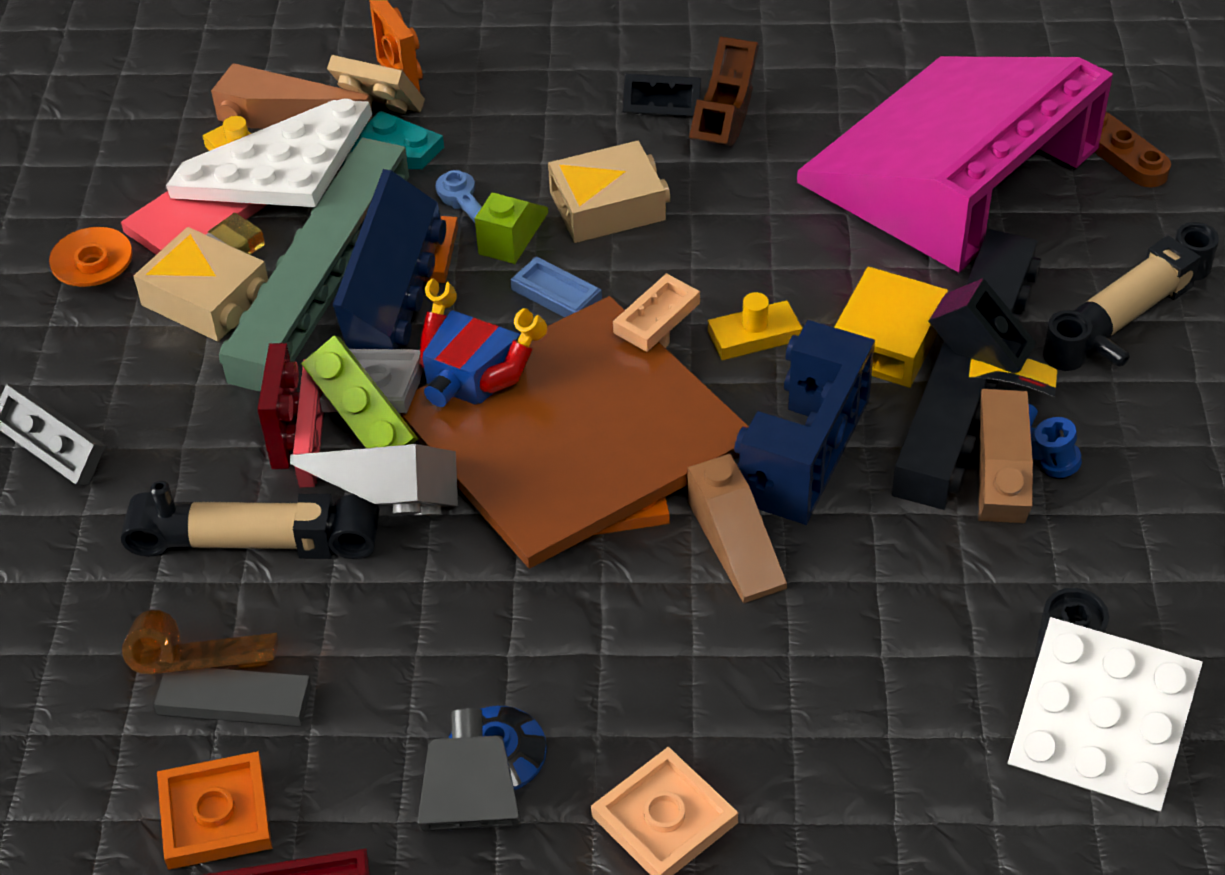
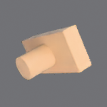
[613,273,700,352]

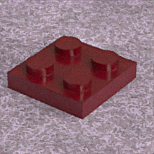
[257,343,300,469]

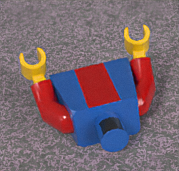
[420,278,547,407]

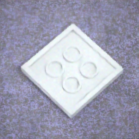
[1007,617,1203,812]

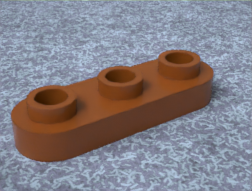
[1095,112,1171,188]

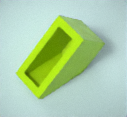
[474,192,548,264]

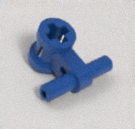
[1028,404,1082,478]

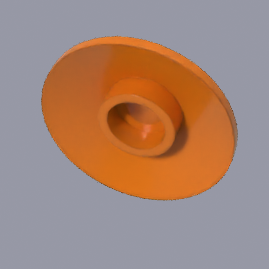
[49,227,133,287]

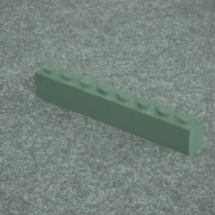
[219,137,409,392]

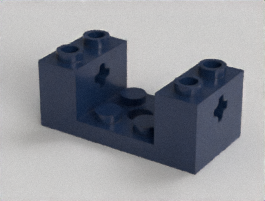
[734,320,875,525]

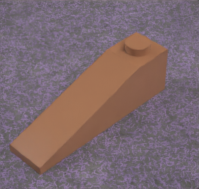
[211,63,373,128]

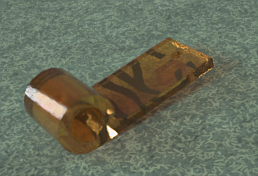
[122,610,278,674]

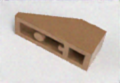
[978,389,1033,523]
[688,454,787,604]

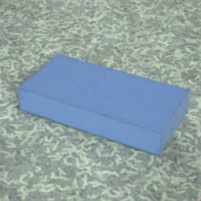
[510,256,602,317]

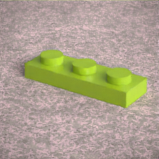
[301,335,418,448]

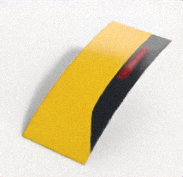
[969,359,1057,397]

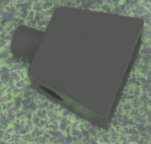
[418,708,521,831]

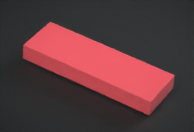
[293,359,324,488]

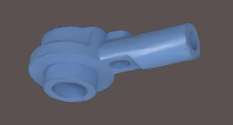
[435,170,482,223]

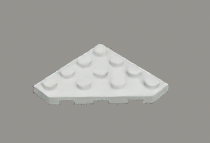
[166,99,372,207]

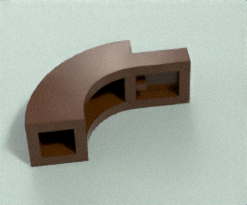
[689,36,759,146]

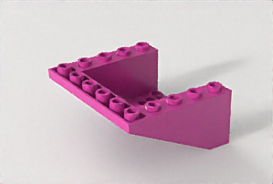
[797,56,1113,273]

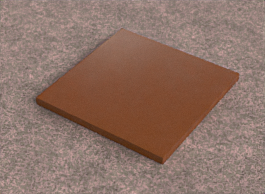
[399,296,749,569]

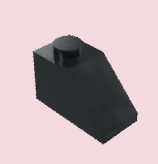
[928,278,1036,373]

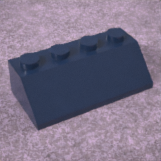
[333,169,446,349]

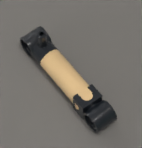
[1043,222,1219,371]
[121,480,380,559]

